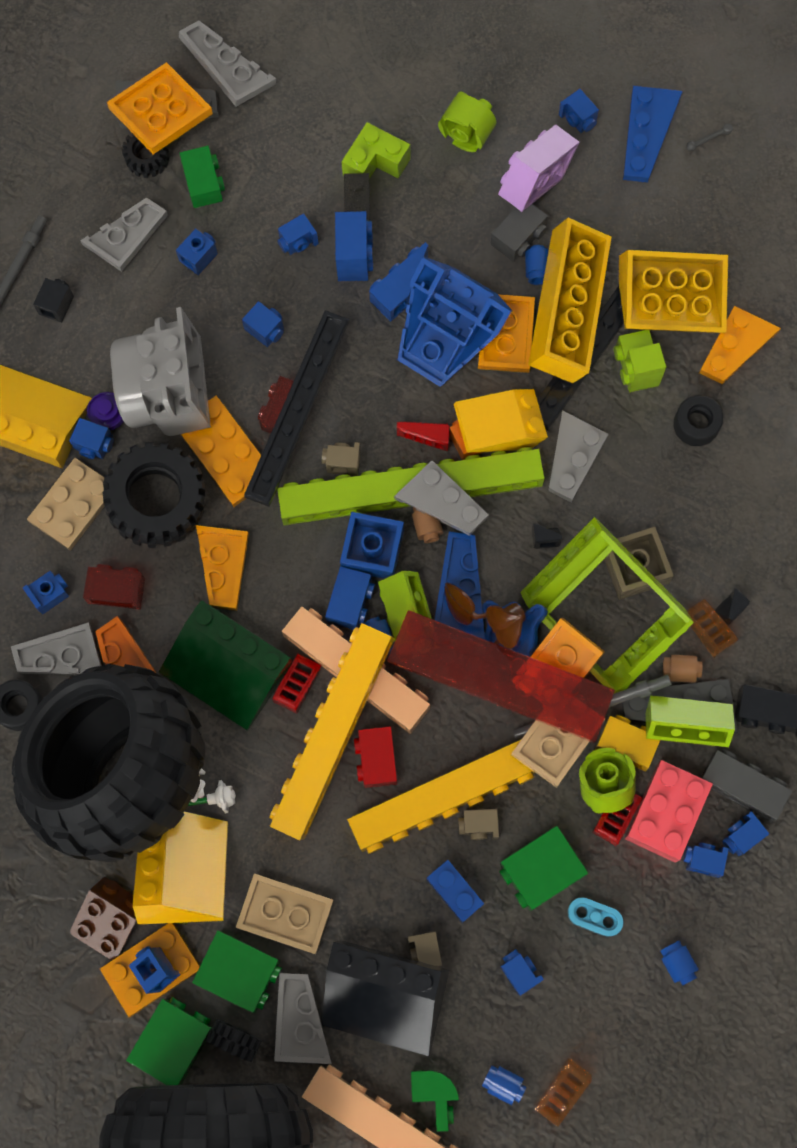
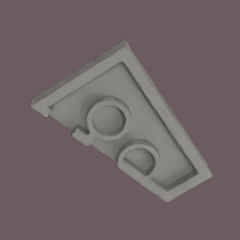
[274,973,332,1064]

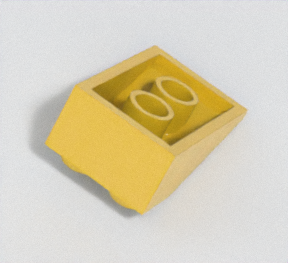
[454,389,548,453]

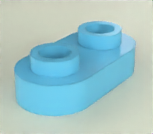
[568,898,623,937]

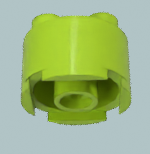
[438,91,497,152]
[579,748,636,814]

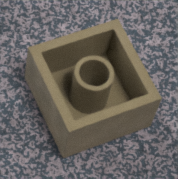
[604,527,674,600]

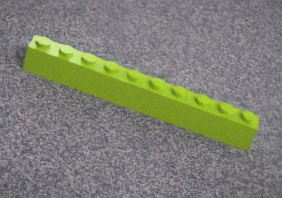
[277,447,544,525]

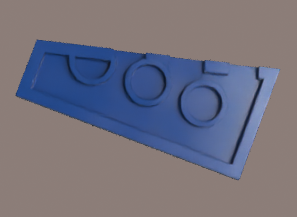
[623,86,682,183]
[434,531,485,644]

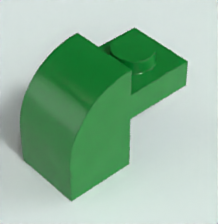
[411,1070,459,1132]

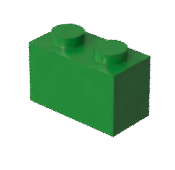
[179,145,225,208]

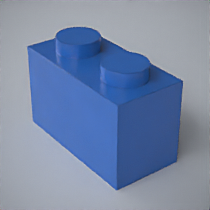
[325,566,375,630]
[426,860,484,923]

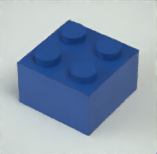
[335,211,373,281]
[340,512,404,579]

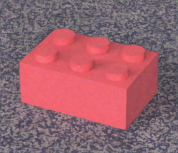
[625,760,713,863]

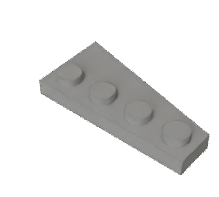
[179,21,276,107]

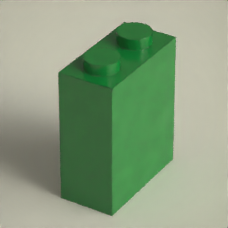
[499,826,588,912]
[192,930,282,1013]
[126,997,212,1085]

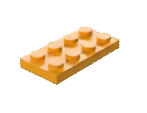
[180,395,261,507]

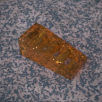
[687,599,739,658]
[534,1058,592,1127]

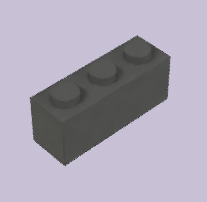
[700,750,792,823]

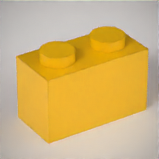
[595,715,660,772]

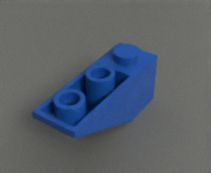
[369,242,428,322]

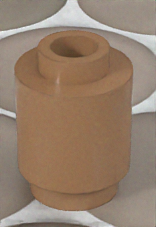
[412,507,444,543]
[663,654,702,683]

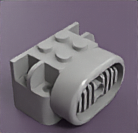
[110,307,211,436]

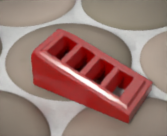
[397,422,449,451]
[272,654,322,714]
[592,794,642,846]

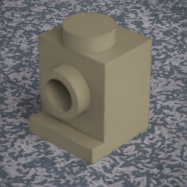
[322,442,361,476]
[458,809,499,840]
[408,932,442,967]

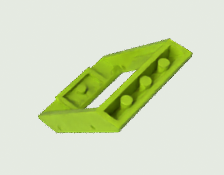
[520,517,694,694]

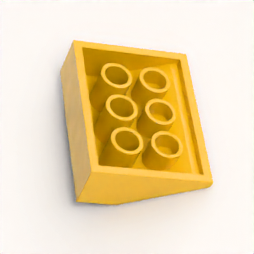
[619,250,728,333]
[0,365,92,469]
[133,812,228,924]

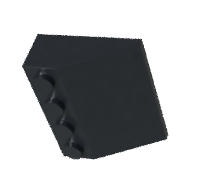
[322,941,449,1056]

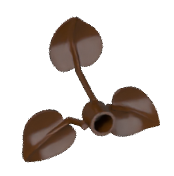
[445,582,526,699]

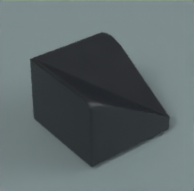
[532,523,562,549]
[714,588,750,625]

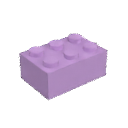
[498,125,579,212]

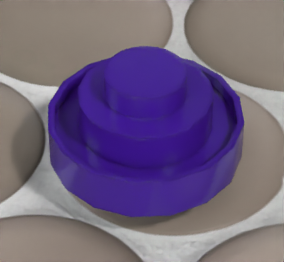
[87,392,124,430]

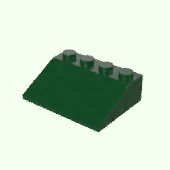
[159,600,292,731]

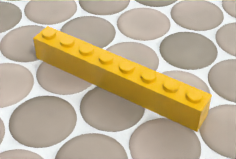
[269,623,395,841]
[347,739,535,854]

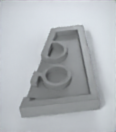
[80,198,168,272]
[548,410,609,503]
[394,461,489,536]
[11,622,102,675]

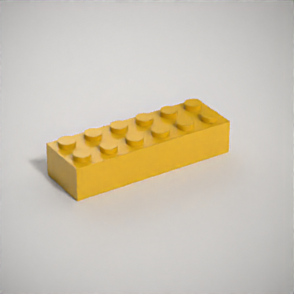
[528,217,612,383]

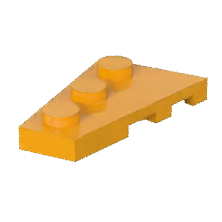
[699,306,781,384]
[196,525,249,611]

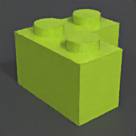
[341,122,411,187]
[614,330,666,393]

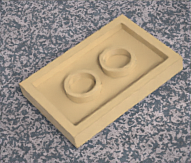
[27,458,105,551]
[511,687,605,788]
[236,874,334,954]

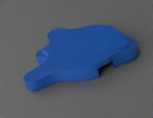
[482,600,548,676]

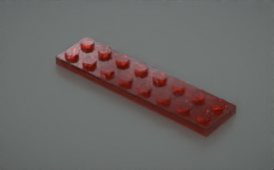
[387,610,615,743]

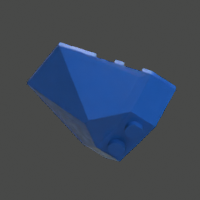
[398,257,512,387]

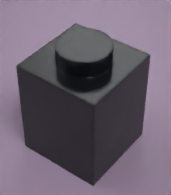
[33,278,74,323]

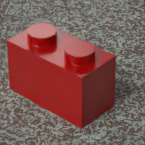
[354,727,397,788]

